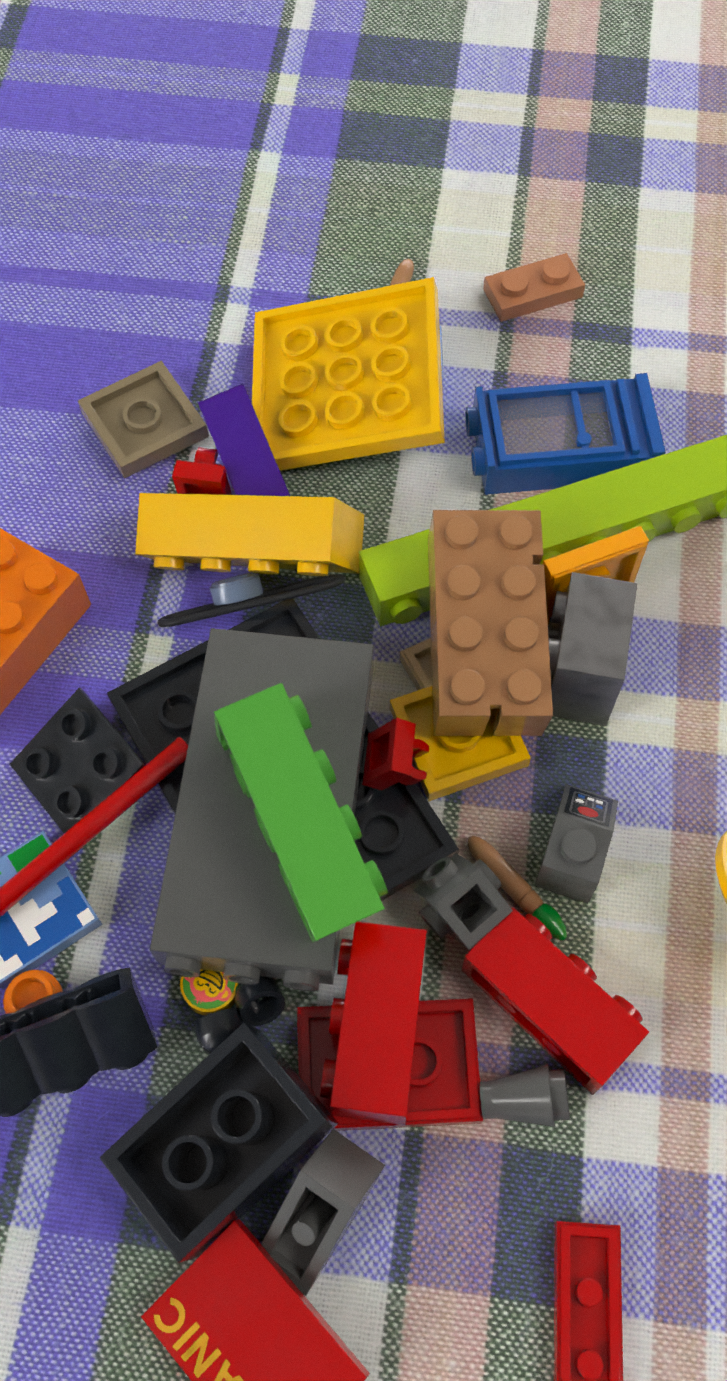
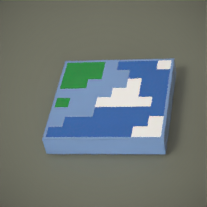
[0,831,103,989]

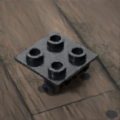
[10,688,145,833]

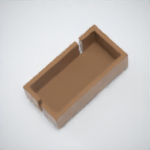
[428,510,553,736]

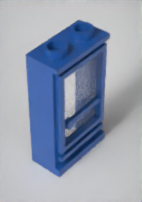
[465,373,666,495]

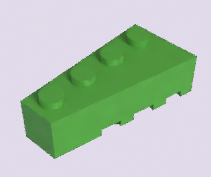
[214,682,388,942]

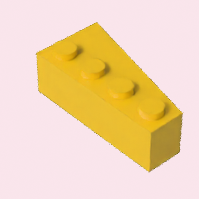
[135,493,364,576]

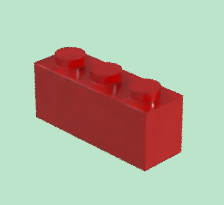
[461,907,649,1095]
[320,921,427,1125]

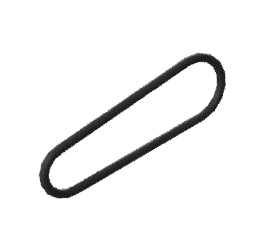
[158,574,346,627]

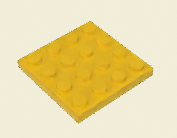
[252,277,445,471]

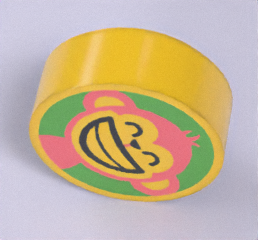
[180,970,239,1016]

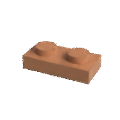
[483,253,585,322]

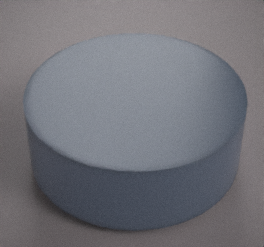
[209,573,264,606]

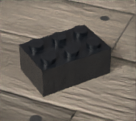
[99,1023,339,1263]

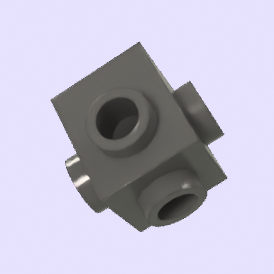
[413,853,513,949]

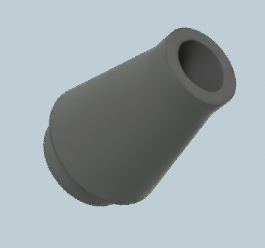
[480,1064,570,1127]

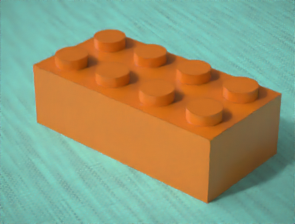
[0,528,91,715]

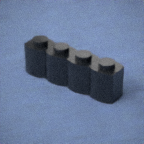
[0,968,157,1117]

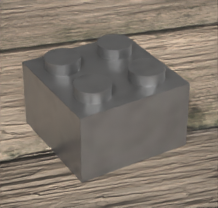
[548,572,638,726]

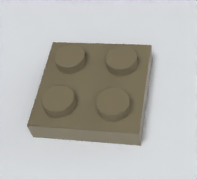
[78,360,209,479]

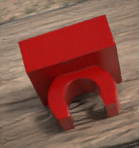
[172,447,232,495]
[362,717,429,791]

